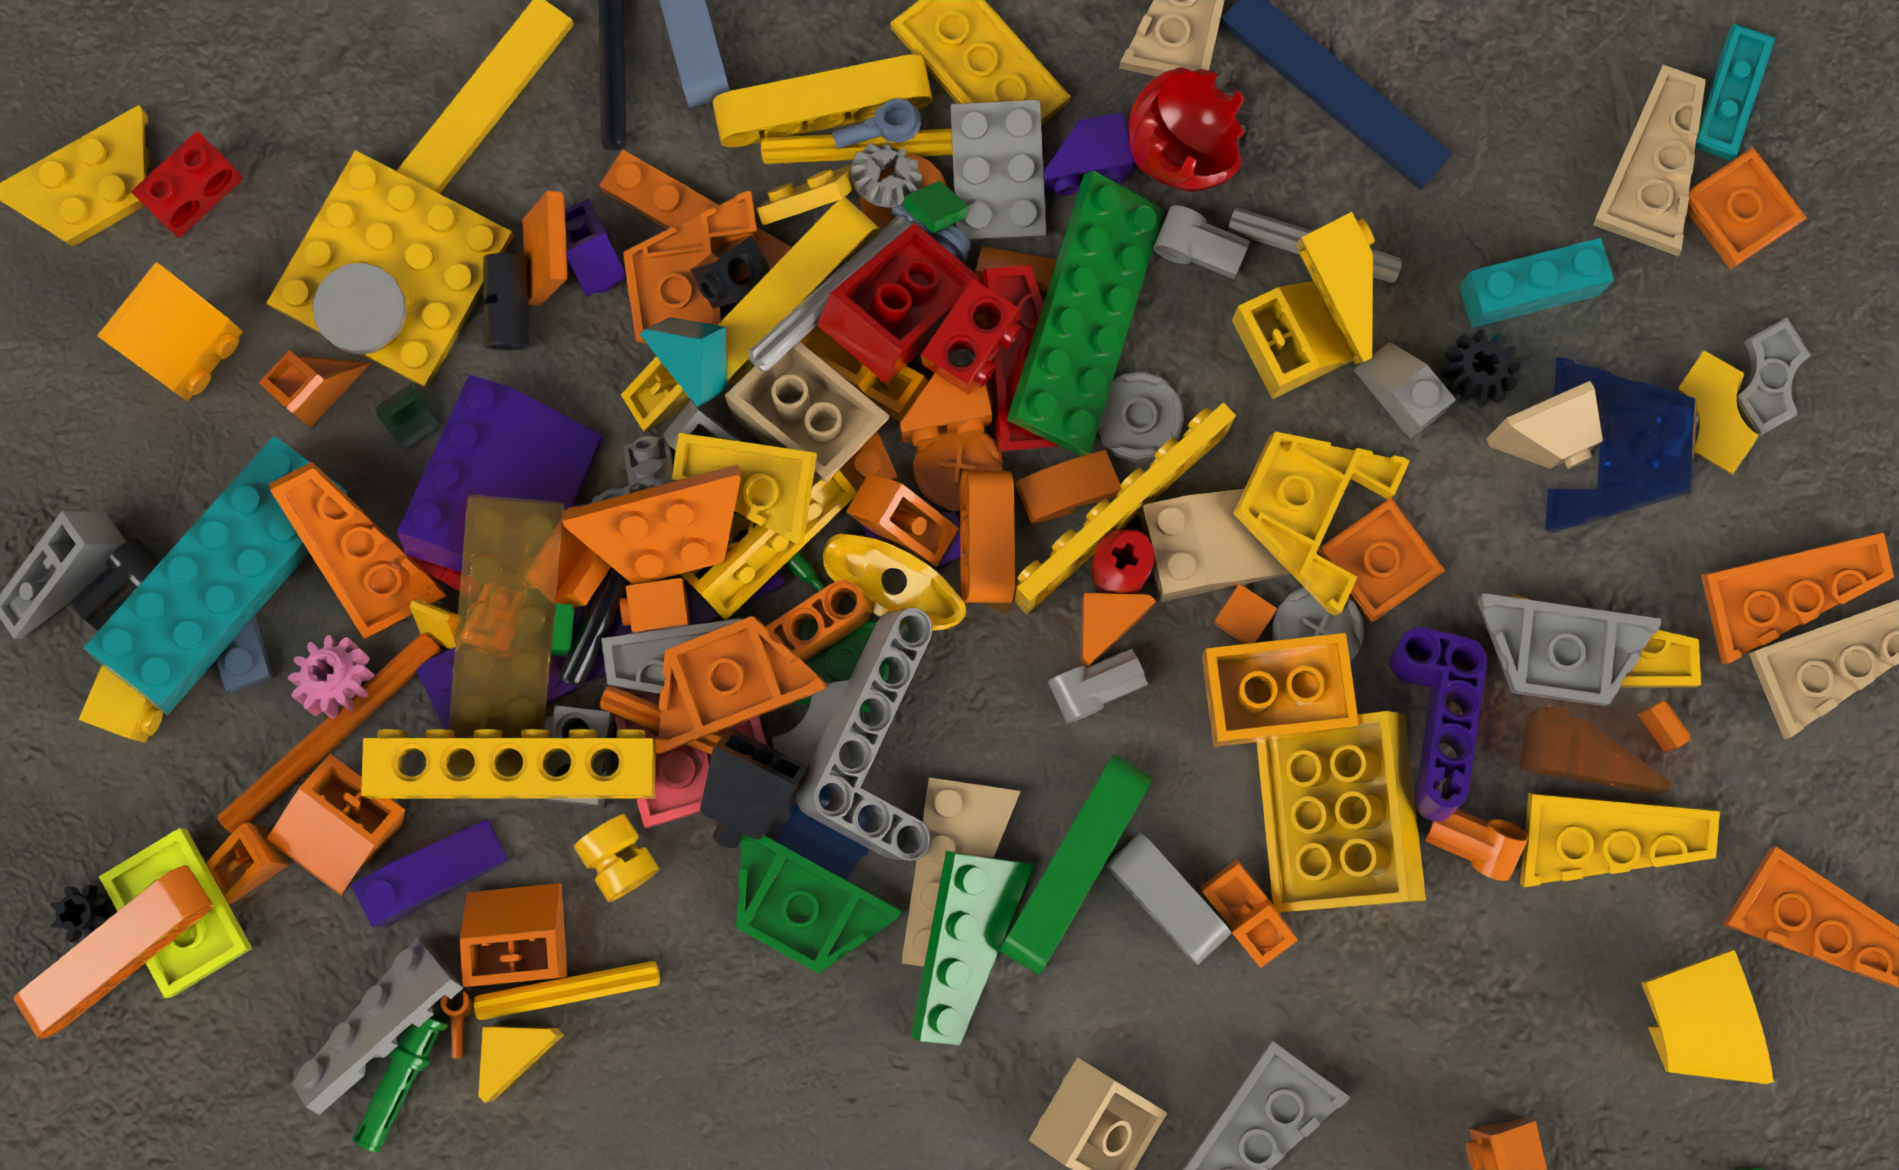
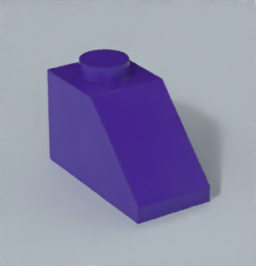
[565,198,627,297]

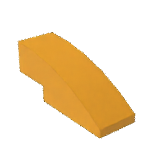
[799,326,928,422]

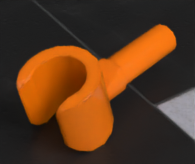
[440,991,474,1058]

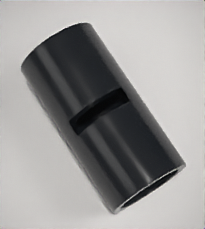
[483,253,530,351]

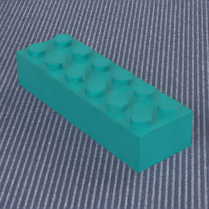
[84,435,349,716]

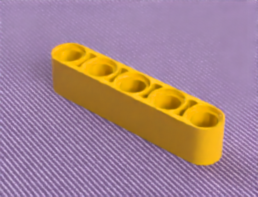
[712,54,933,148]
[718,197,880,388]

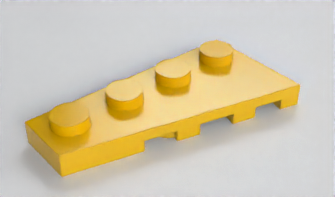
[1520,793,1720,887]

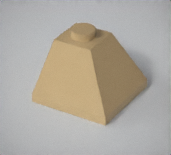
[1486,381,1603,469]

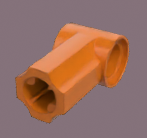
[1425,809,1529,881]

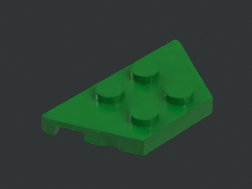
[736,835,902,974]

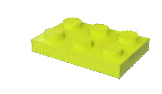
[99,828,253,998]

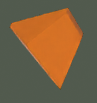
[258,350,371,428]

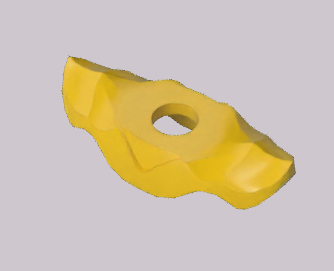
[823,534,966,631]

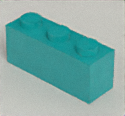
[1459,238,1614,328]

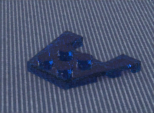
[1545,357,1697,533]

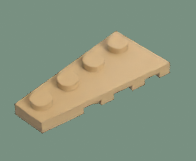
[1593,65,1706,257]
[1749,600,1899,739]
[901,777,1021,967]

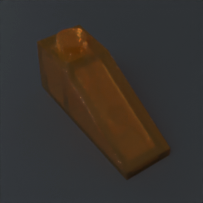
[1519,706,1671,795]

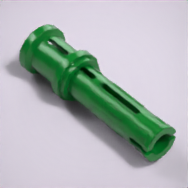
[351,1013,449,1153]

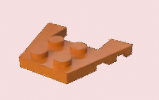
[623,191,758,344]

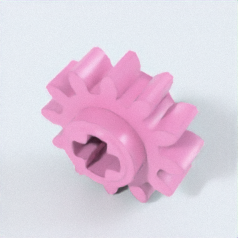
[288,635,374,719]

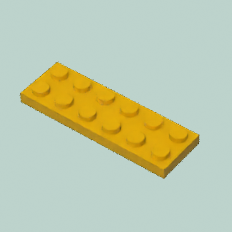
[1014,402,1236,615]

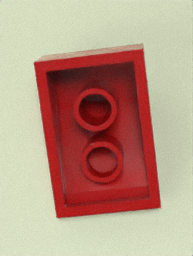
[817,223,983,383]

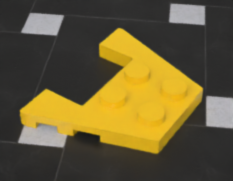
[1233,432,1410,616]

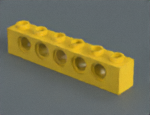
[361,729,656,799]

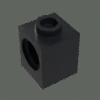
[690,235,771,309]

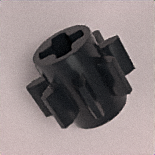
[50,884,112,942]

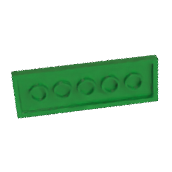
[1007,170,1164,456]

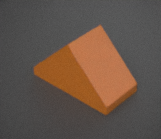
[1080,593,1156,668]
[206,823,290,904]

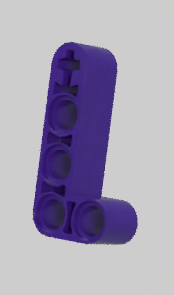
[1389,627,1487,821]

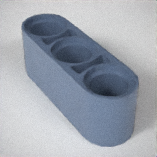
[659,0,730,109]

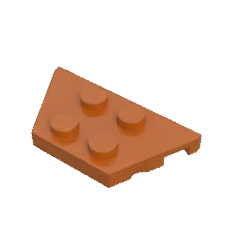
[562,465,740,585]
[655,616,828,754]

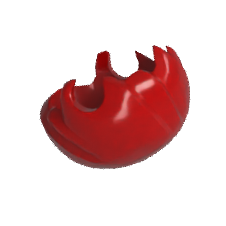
[1128,67,1244,192]

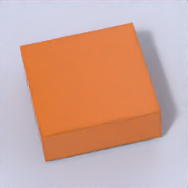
[1213,584,1277,644]
[1637,700,1691,752]

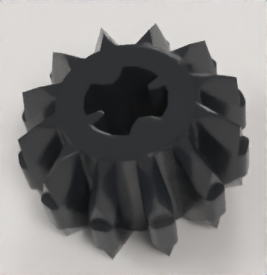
[1441,329,1521,408]

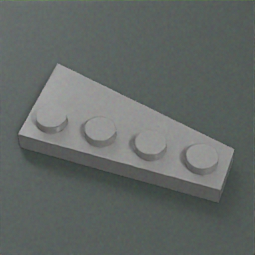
[291,937,463,1115]

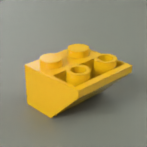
[1232,281,1354,399]

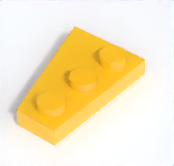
[672,433,817,546]

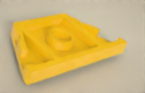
[0,105,150,247]

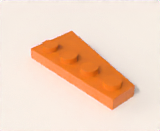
[269,462,446,639]
[1701,533,1894,664]
[1722,847,1899,989]

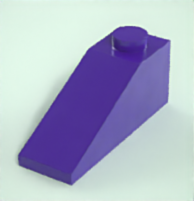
[351,819,509,928]

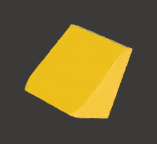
[409,599,468,649]

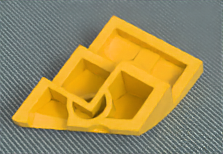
[1641,950,1774,1084]

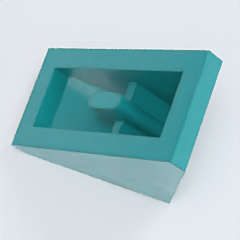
[640,317,727,407]

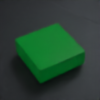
[904,181,968,233]
[549,603,574,657]

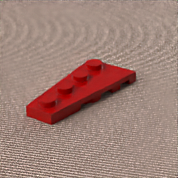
[983,265,1059,452]

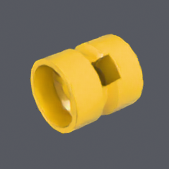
[573,814,660,902]

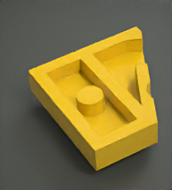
[756,164,854,225]

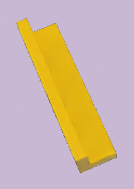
[680,470,857,620]

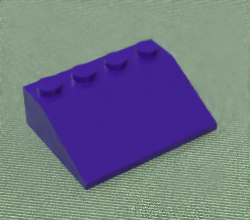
[397,374,603,596]

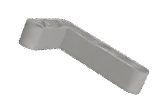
[796,608,933,861]

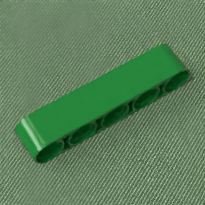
[999,754,1154,975]

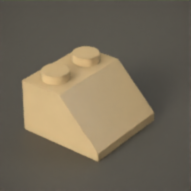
[1028,1057,1167,1170]

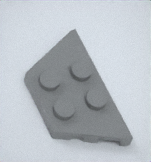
[1478,593,1661,706]

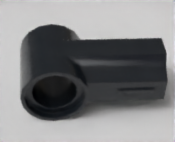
[71,539,160,630]

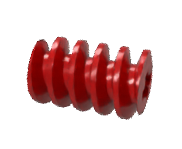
[1090,530,1155,594]

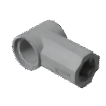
[1153,205,1250,279]
[1048,649,1148,724]

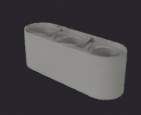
[1105,832,1232,966]

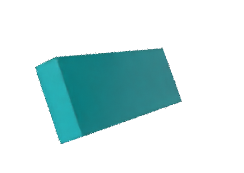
[1695,23,1775,161]

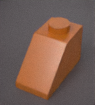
[846,473,959,567]

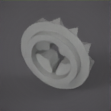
[850,141,922,208]

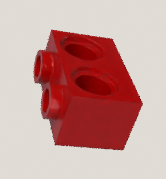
[130,130,244,239]
[921,278,1022,395]

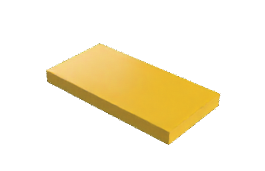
[890,0,1071,125]

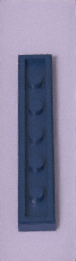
[1220,0,1452,190]

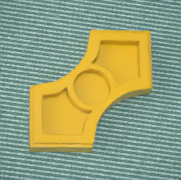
[1678,350,1758,476]

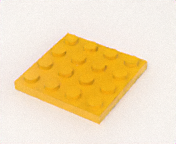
[266,150,514,390]

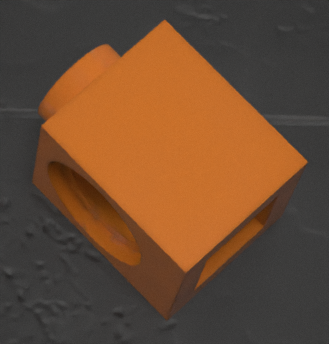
[620,578,692,633]

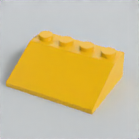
[1257,711,1426,913]

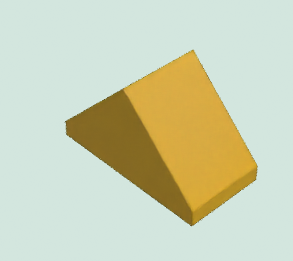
[621,356,691,431]
[478,1026,564,1103]

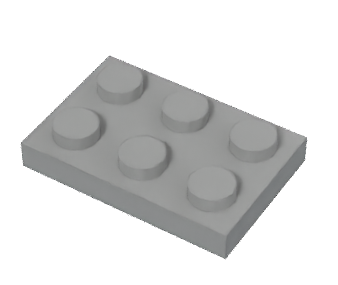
[950,100,1046,240]

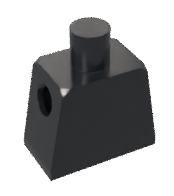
[700,728,809,848]

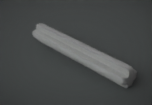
[1228,208,1402,283]

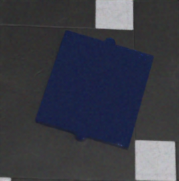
[776,785,869,881]

